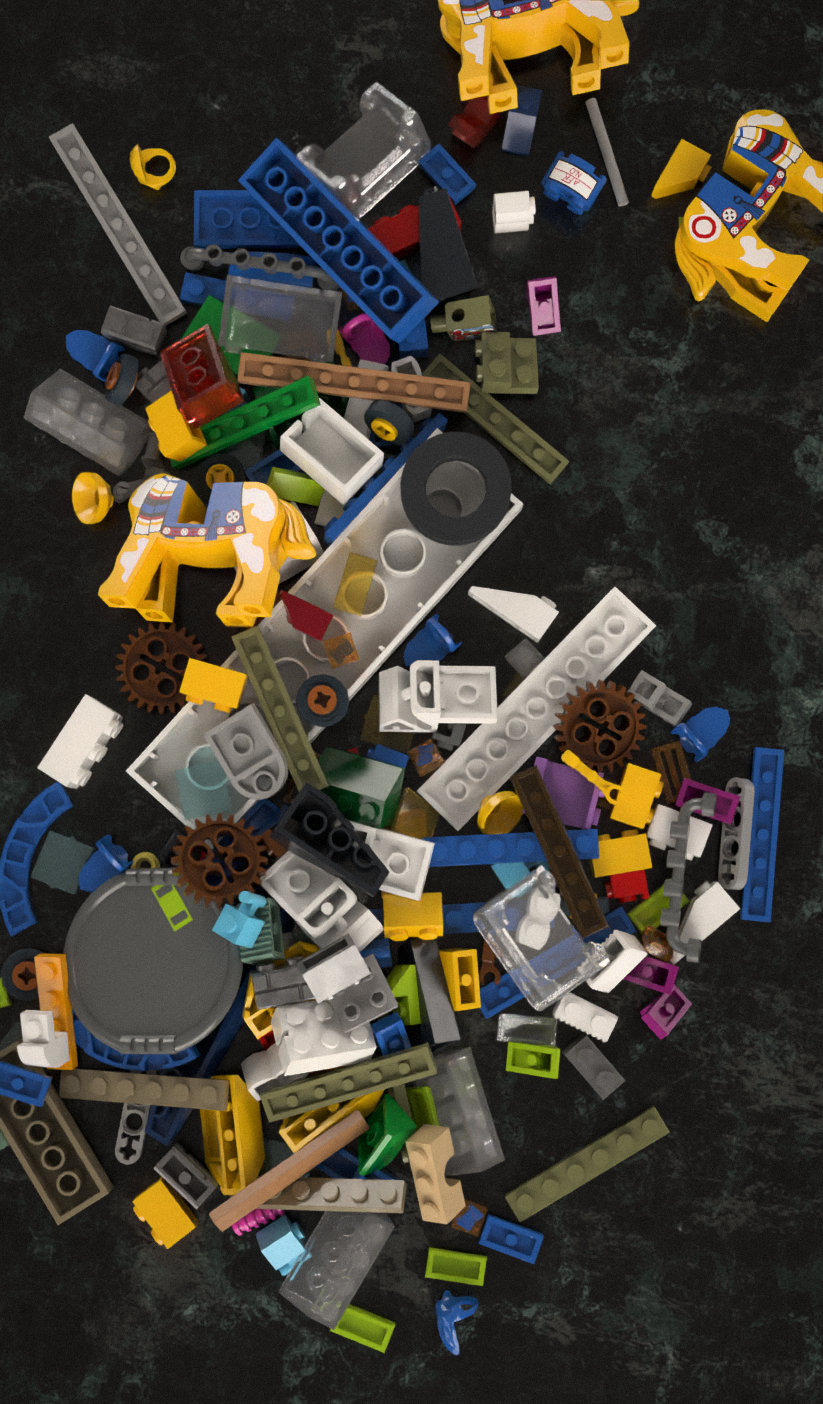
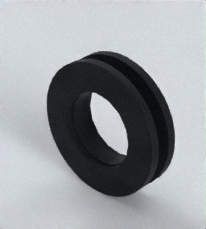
[400,432,512,546]

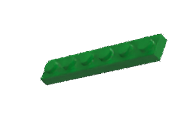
[170,376,321,470]

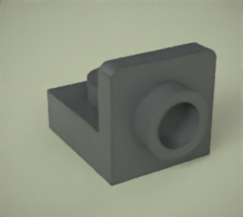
[432,723,467,751]

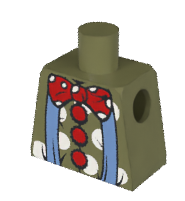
[431,295,497,341]

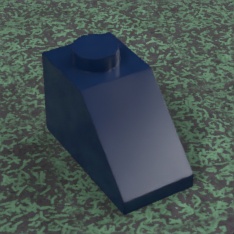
[501,85,542,156]

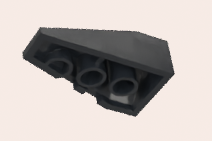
[269,782,389,897]

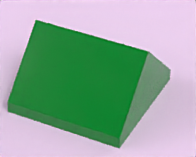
[358,1094,417,1176]

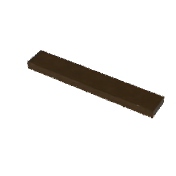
[510,765,609,939]

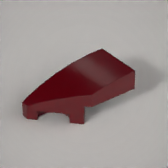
[279,590,334,641]

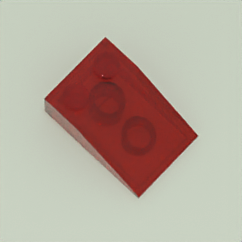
[160,324,244,429]

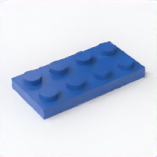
[194,190,303,249]

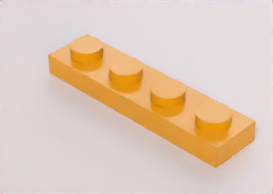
[34,954,78,1070]

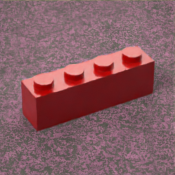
[368,197,461,260]

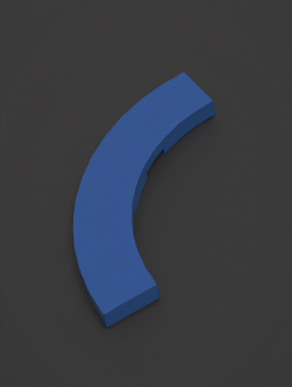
[0,781,74,937]
[72,1008,201,1071]

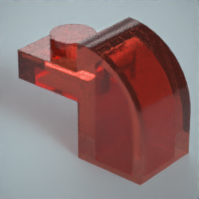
[448,95,501,148]

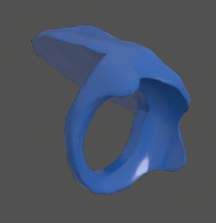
[66,330,125,382]
[403,614,462,666]
[671,707,730,762]
[79,834,134,893]
[435,1290,478,1355]

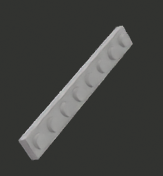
[49,123,187,326]

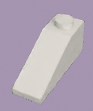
[468,586,559,643]
[666,881,740,965]

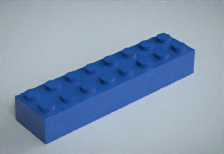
[238,138,439,344]

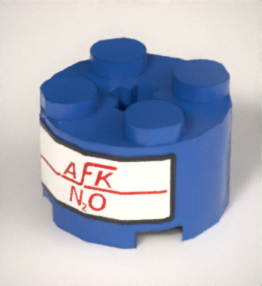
[541,151,607,215]

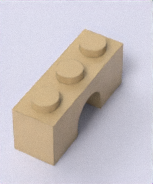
[406,1124,466,1224]

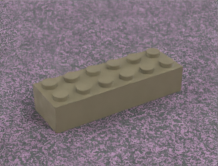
[0,1038,114,1225]

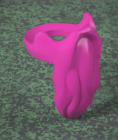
[339,313,390,364]

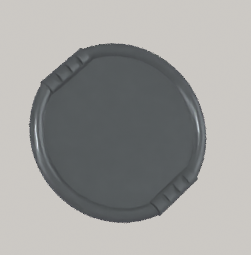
[63,868,243,1054]

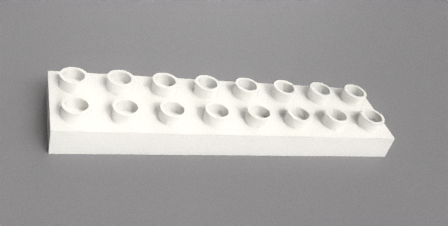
[126,428,523,849]

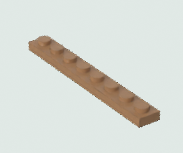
[237,352,470,413]

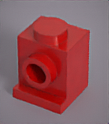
[604,869,649,903]

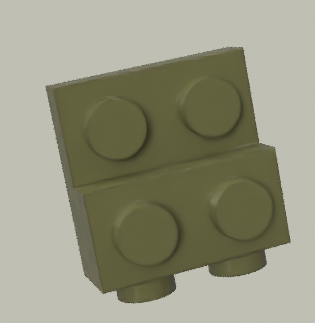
[474,332,539,394]

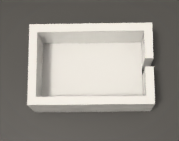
[280,398,384,505]
[37,694,124,789]
[271,1000,376,1076]

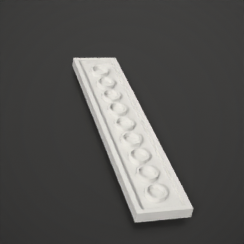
[417,587,656,831]

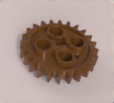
[115,622,208,715]
[553,679,646,773]
[171,813,268,910]

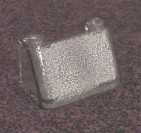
[297,83,431,218]
[218,275,343,363]
[473,865,610,1011]

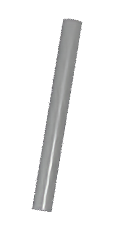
[585,98,629,206]

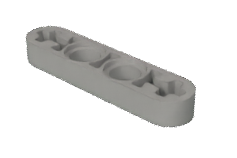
[718,777,755,890]
[115,1070,159,1165]

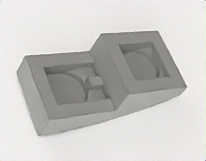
[627,670,692,727]

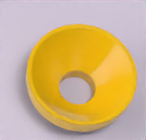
[72,472,113,524]
[477,791,523,835]

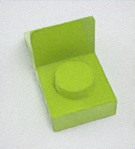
[386,964,421,1025]
[506,1041,560,1079]

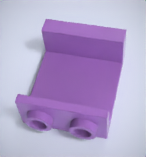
[522,757,604,830]

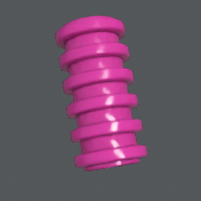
[232,1209,285,1236]

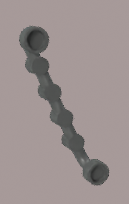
[180,245,339,293]
[661,792,717,963]

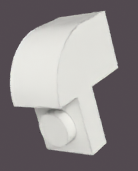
[17,1010,70,1068]

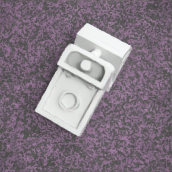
[378,660,498,732]
[346,819,435,901]
[260,850,384,952]

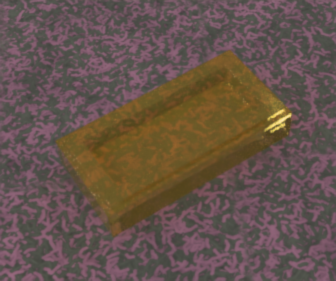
[333,552,378,617]

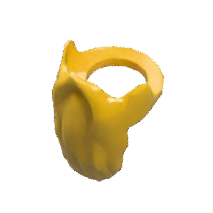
[130,144,176,190]

